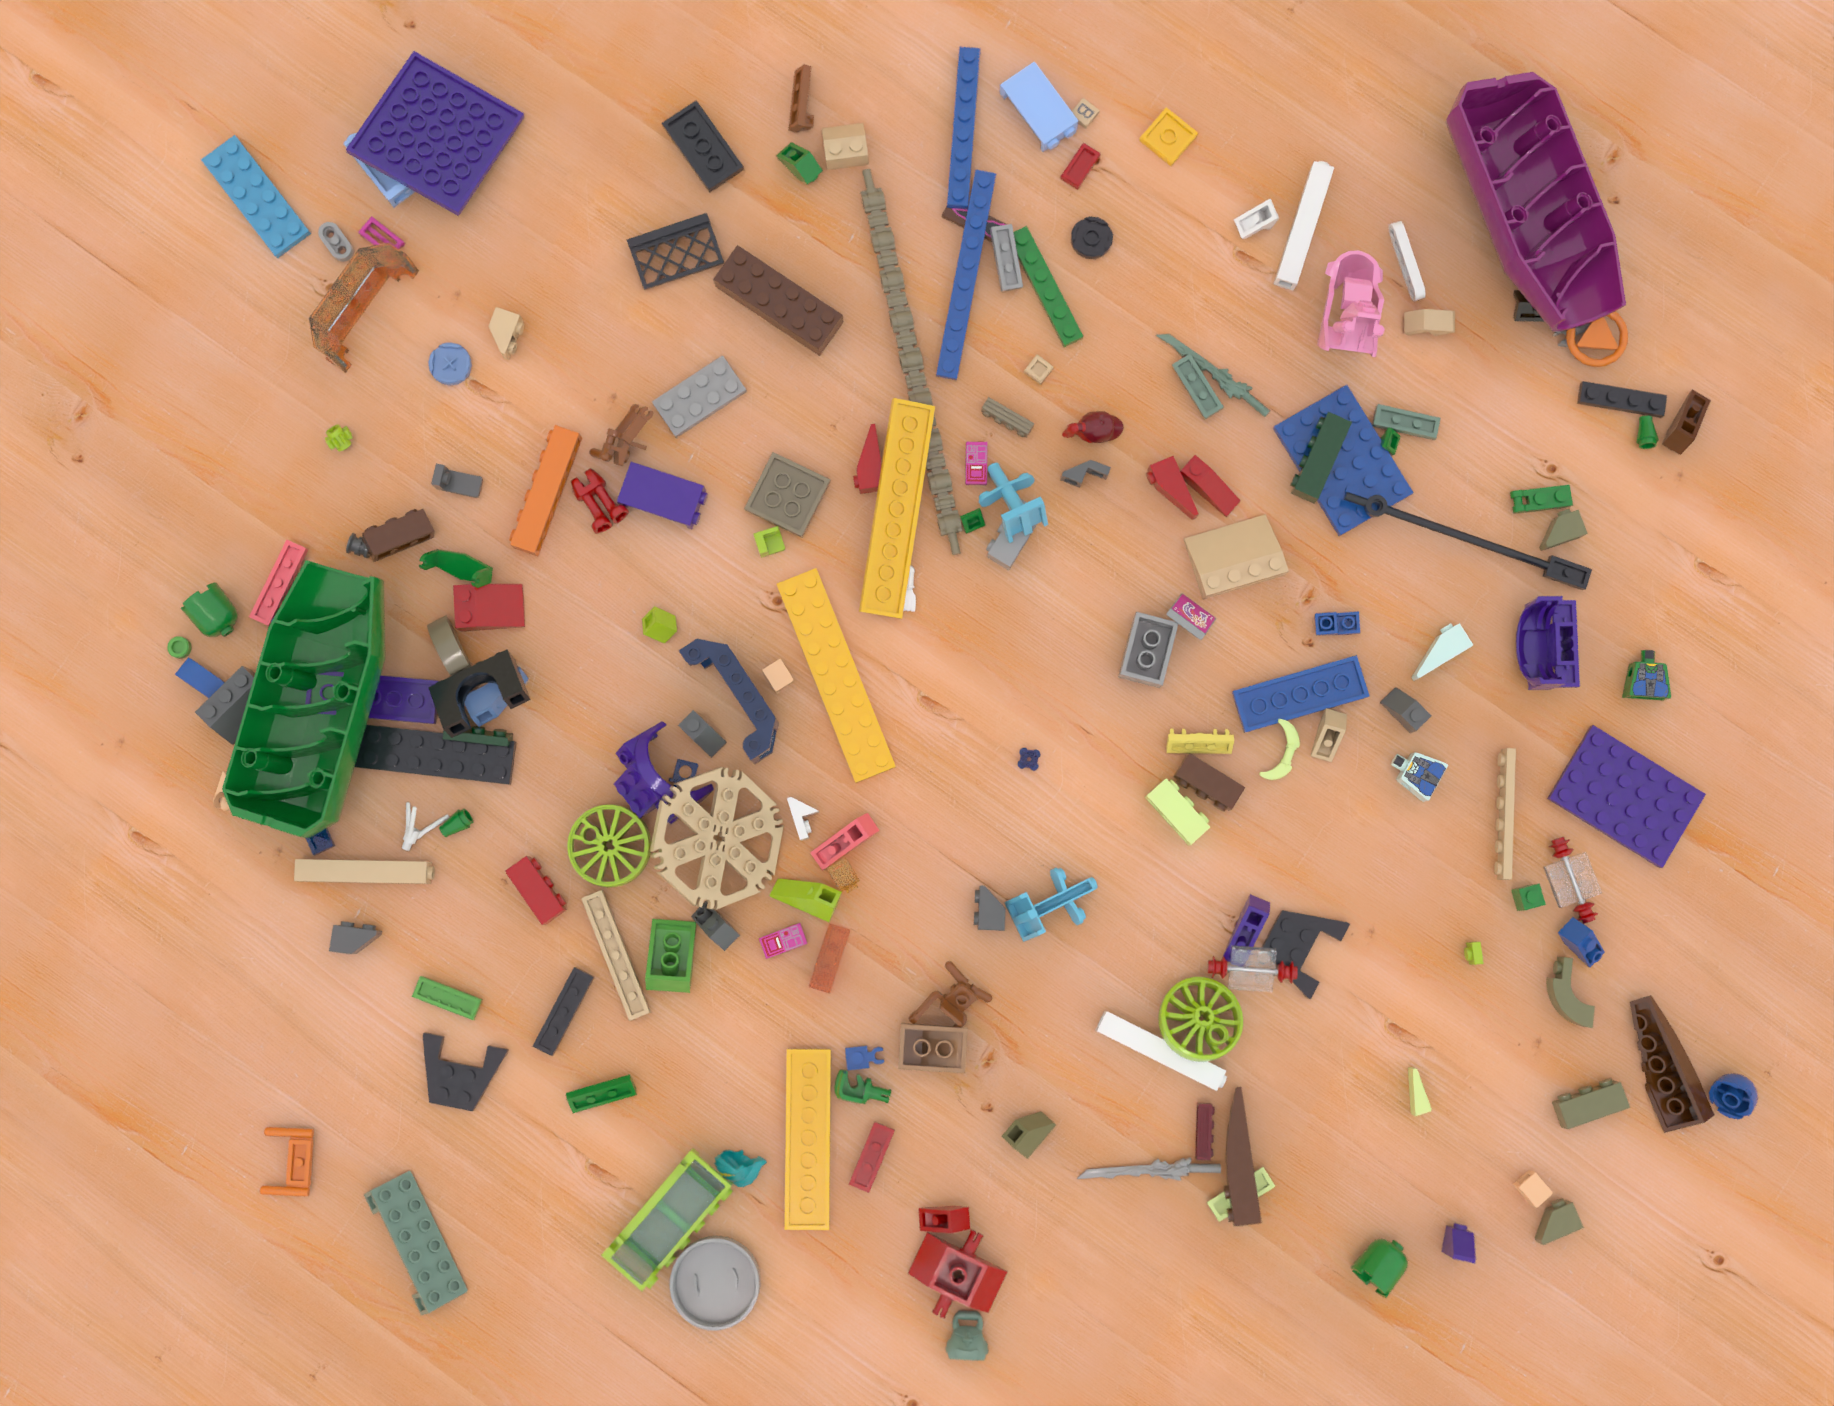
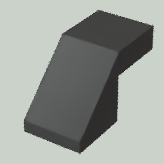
[1060,460,1111,488]

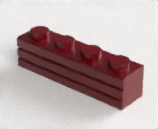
[1195,1102,1215,1161]

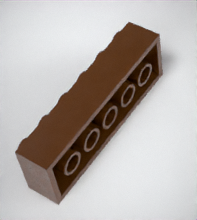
[713,245,843,356]

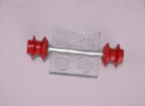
[1543,837,1602,924]
[1207,945,1298,992]

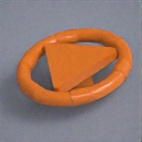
[1566,311,1628,367]

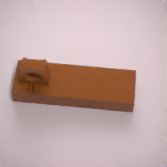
[788,64,814,133]

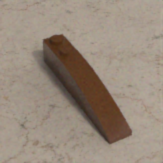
[1224,1087,1262,1226]

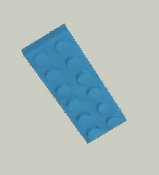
[201,135,311,259]

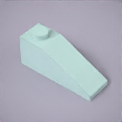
[1411,623,1473,681]

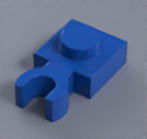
[845,1045,884,1070]

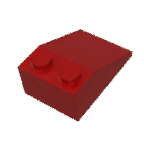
[453,584,525,632]

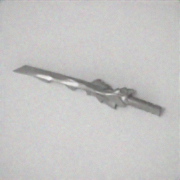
[1077,1157,1221,1181]

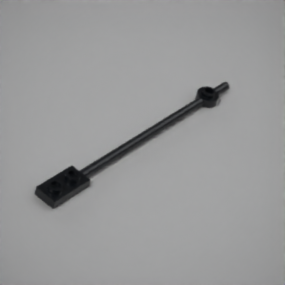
[1344,492,1592,590]

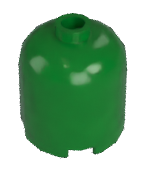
[181,582,238,637]
[1350,1239,1408,1298]

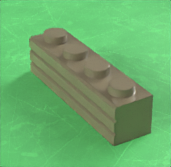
[981,397,1034,438]

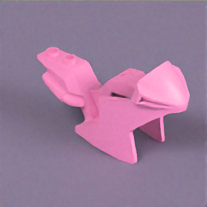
[1317,251,1385,357]

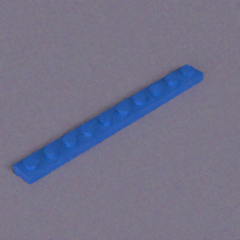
[936,170,996,380]

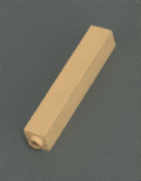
[294,859,435,884]

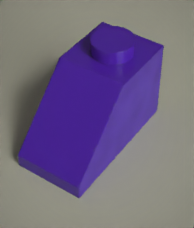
[1441,1223,1476,1263]

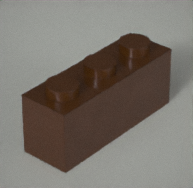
[362,509,435,562]
[1173,753,1245,812]

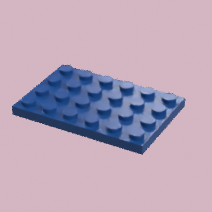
[1273,385,1414,536]

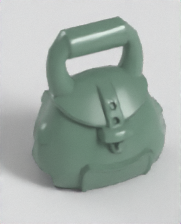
[945,1310,989,1361]

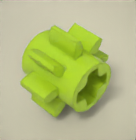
[325,425,353,451]

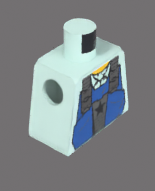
[1391,752,1448,802]

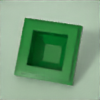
[1380,427,1401,455]
[960,508,986,534]

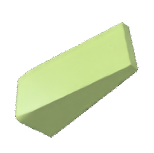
[1408,1067,1432,1116]

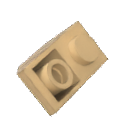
[488,307,525,360]

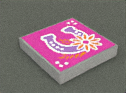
[1167,593,1217,640]

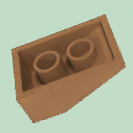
[898,1023,968,1073]

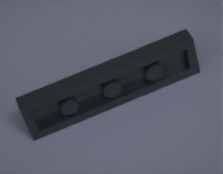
[1577,381,1667,418]
[533,967,594,1056]

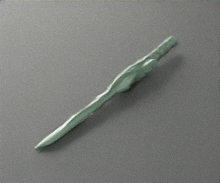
[1156,334,1270,417]

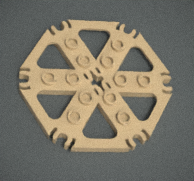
[650,767,784,910]

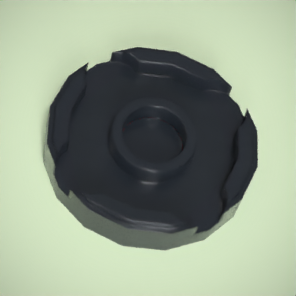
[1071,216,1113,259]

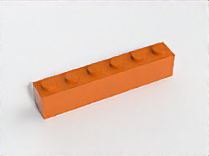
[509,425,583,557]

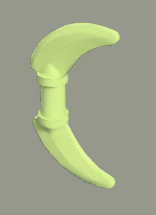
[1259,719,1300,780]

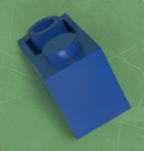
[1558,917,1605,968]

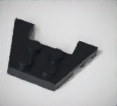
[1261,910,1350,999]
[423,1032,509,1111]

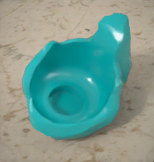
[714,1150,767,1187]

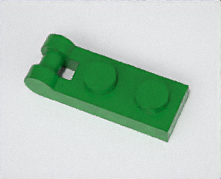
[1510,485,1573,514]

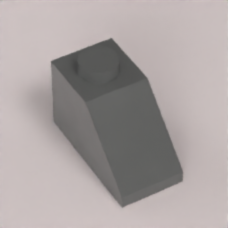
[1380,687,1431,733]
[678,710,727,758]

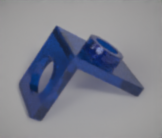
[668,759,698,789]

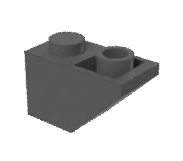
[974,885,1006,931]
[691,901,740,951]
[329,921,382,954]

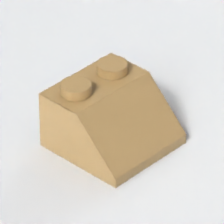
[822,123,869,170]

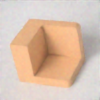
[762,659,794,694]
[1513,1170,1552,1208]

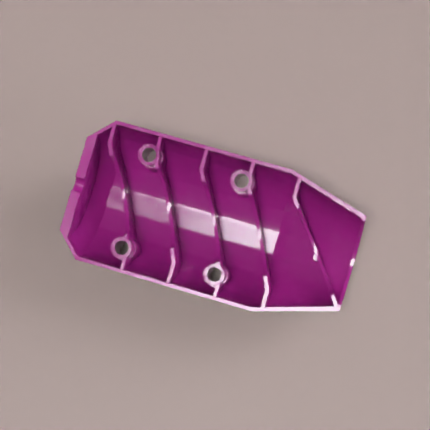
[1446,72,1626,332]

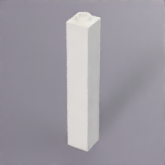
[1273,161,1334,291]
[1095,1010,1227,1091]

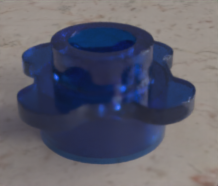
[1017,748,1041,771]

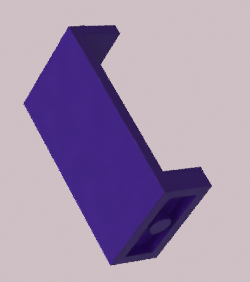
[617,462,708,530]

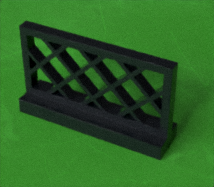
[627,213,724,290]

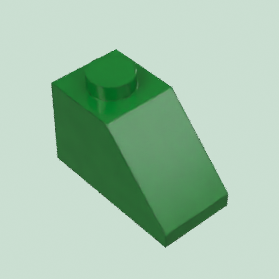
[776,142,823,185]

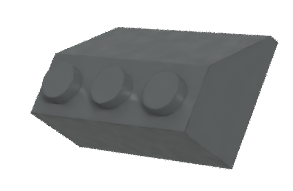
[195,666,255,745]

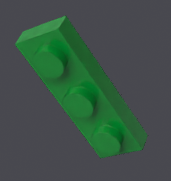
[566,1074,637,1113]

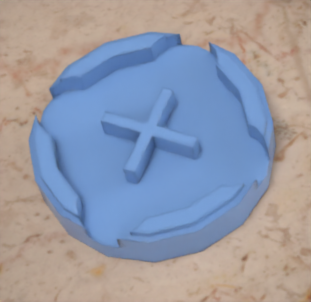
[428,343,472,386]

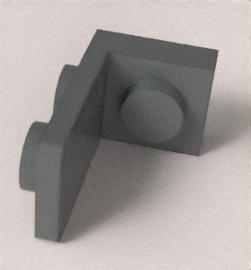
[431,463,483,498]

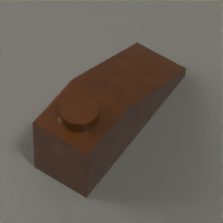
[1662,389,1711,455]

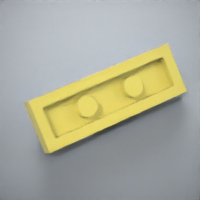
[1166,729,1234,754]

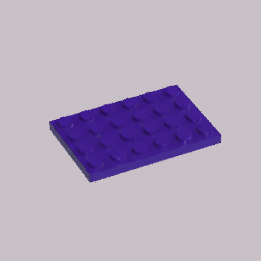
[1547,725,1706,868]

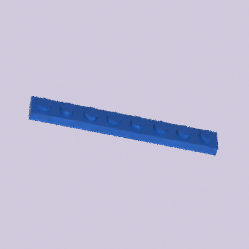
[947,47,980,209]

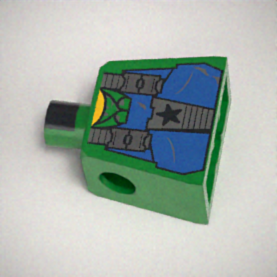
[1622,650,1671,701]

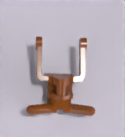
[589,404,653,466]
[908,961,992,1028]

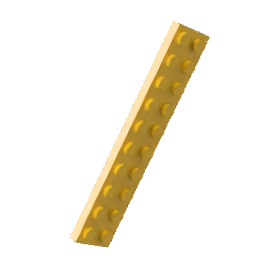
[859,398,935,619]
[777,568,896,783]

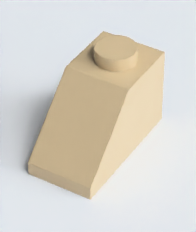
[1311,708,1347,762]

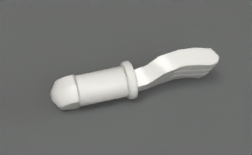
[903,565,916,612]

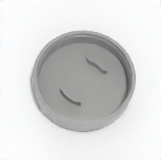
[670,1236,761,1330]

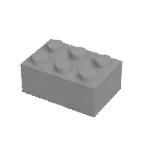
[1118,612,1178,688]

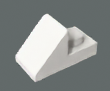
[1234,199,1279,239]
[787,797,819,841]

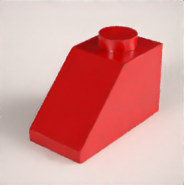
[919,1206,970,1233]

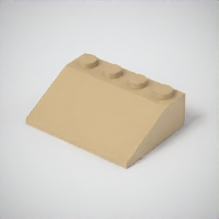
[1184,514,1289,600]

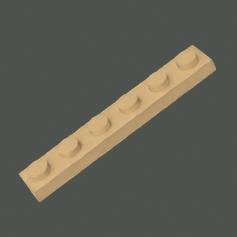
[1494,748,1516,880]
[581,890,651,1021]

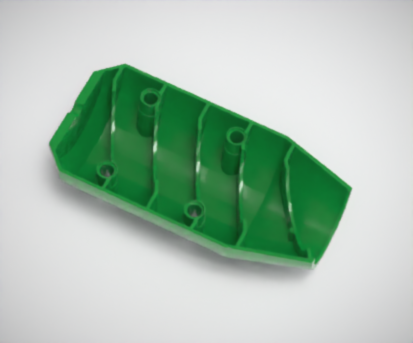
[222,560,385,838]

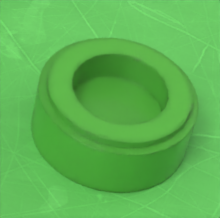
[167,636,192,659]

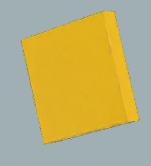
[1139,107,1199,166]

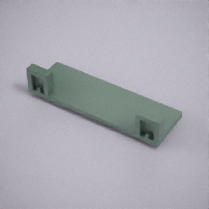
[364,1171,468,1316]

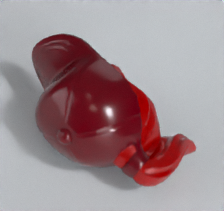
[1062,411,1124,443]

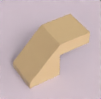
[1404,309,1455,336]

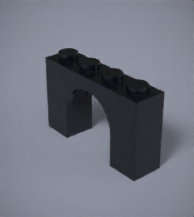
[428,649,531,738]

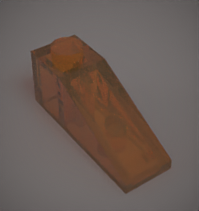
[809,924,850,994]

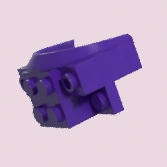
[1516,596,1580,690]
[614,721,714,824]

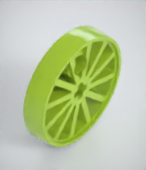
[567,804,652,888]
[1158,977,1243,1062]

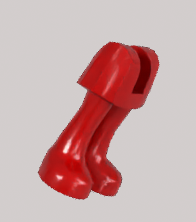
[571,468,629,534]

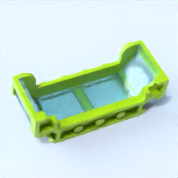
[601,1148,733,1291]

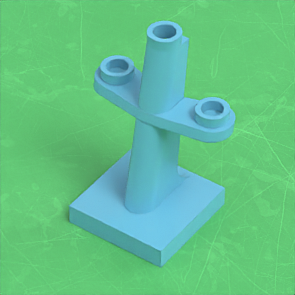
[979,463,1048,543]
[1004,868,1098,942]

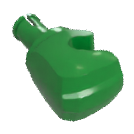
[834,1069,891,1104]

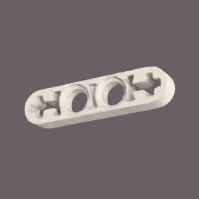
[1389,221,1426,301]

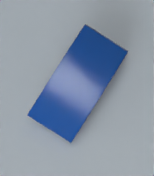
[1315,611,1361,635]
[175,657,225,698]

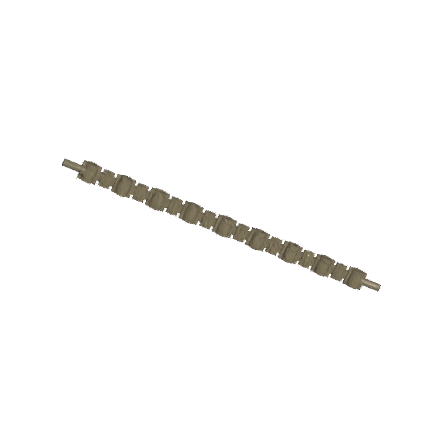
[861,169,962,555]

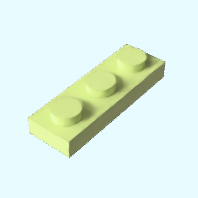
[1207,1167,1275,1222]

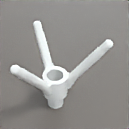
[401,802,449,851]

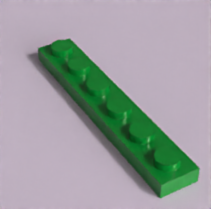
[1013,226,1083,347]

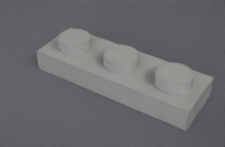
[990,224,1023,292]

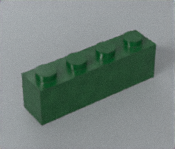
[1290,412,1352,503]

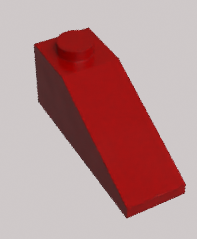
[853,423,882,494]
[1180,455,1241,517]
[1146,456,1199,520]

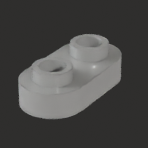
[318,222,354,262]

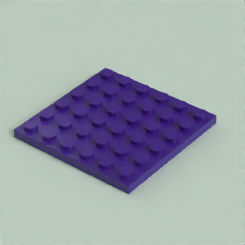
[346,51,524,216]

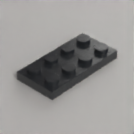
[662,100,744,192]

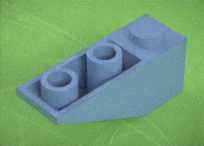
[465,667,528,727]

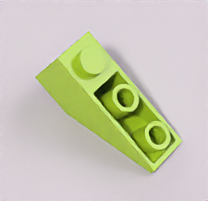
[769,878,842,922]

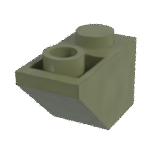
[1001,1111,1056,1159]

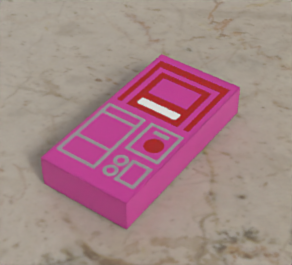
[965,442,987,485]
[759,923,808,959]

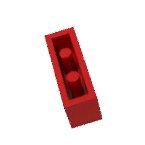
[505,856,567,925]

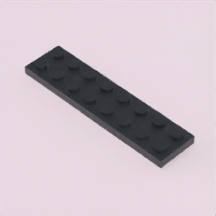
[355,725,517,785]

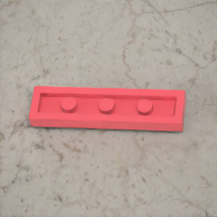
[249,540,308,626]

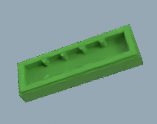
[412,976,483,1020]

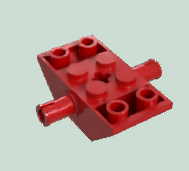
[908,1229,1007,1319]

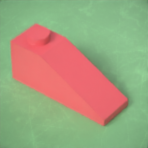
[810,813,880,871]

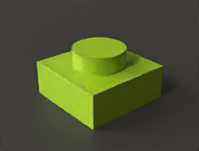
[1464,942,1484,965]

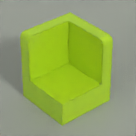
[754,526,785,558]
[642,606,677,643]

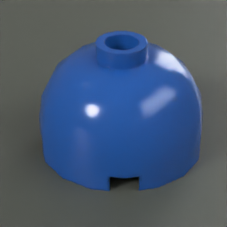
[1709,1073,1758,1119]

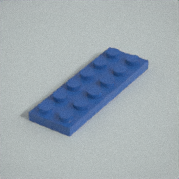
[1232,655,1370,733]

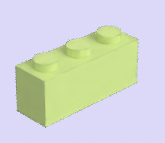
[1145,779,1210,846]

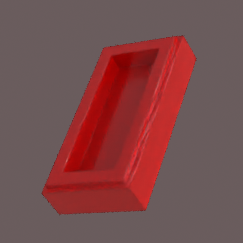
[1060,142,1101,190]

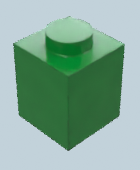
[1511,884,1546,911]

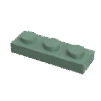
[1172,354,1224,420]
[1372,404,1441,440]

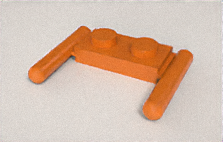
[260,1127,314,1197]

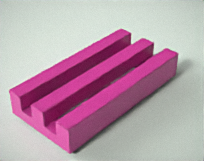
[358,216,405,260]

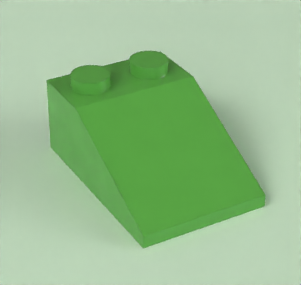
[645,919,696,993]

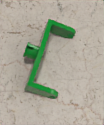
[419,549,493,588]

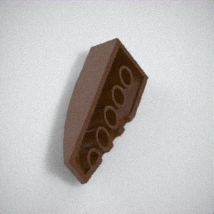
[1630,995,1715,1133]

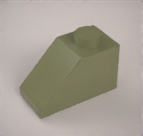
[1539,509,1588,551]
[1535,1198,1584,1245]

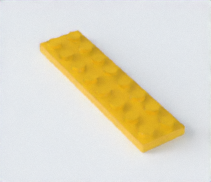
[785,1049,831,1230]

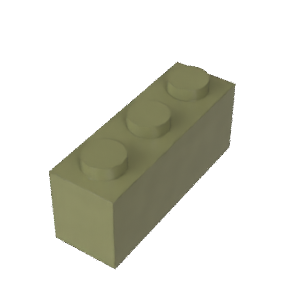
[1552,1078,1630,1129]

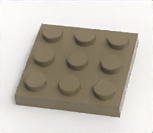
[744,452,830,538]

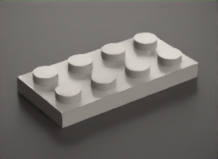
[652,355,747,438]

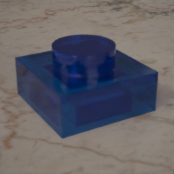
[306,828,335,856]

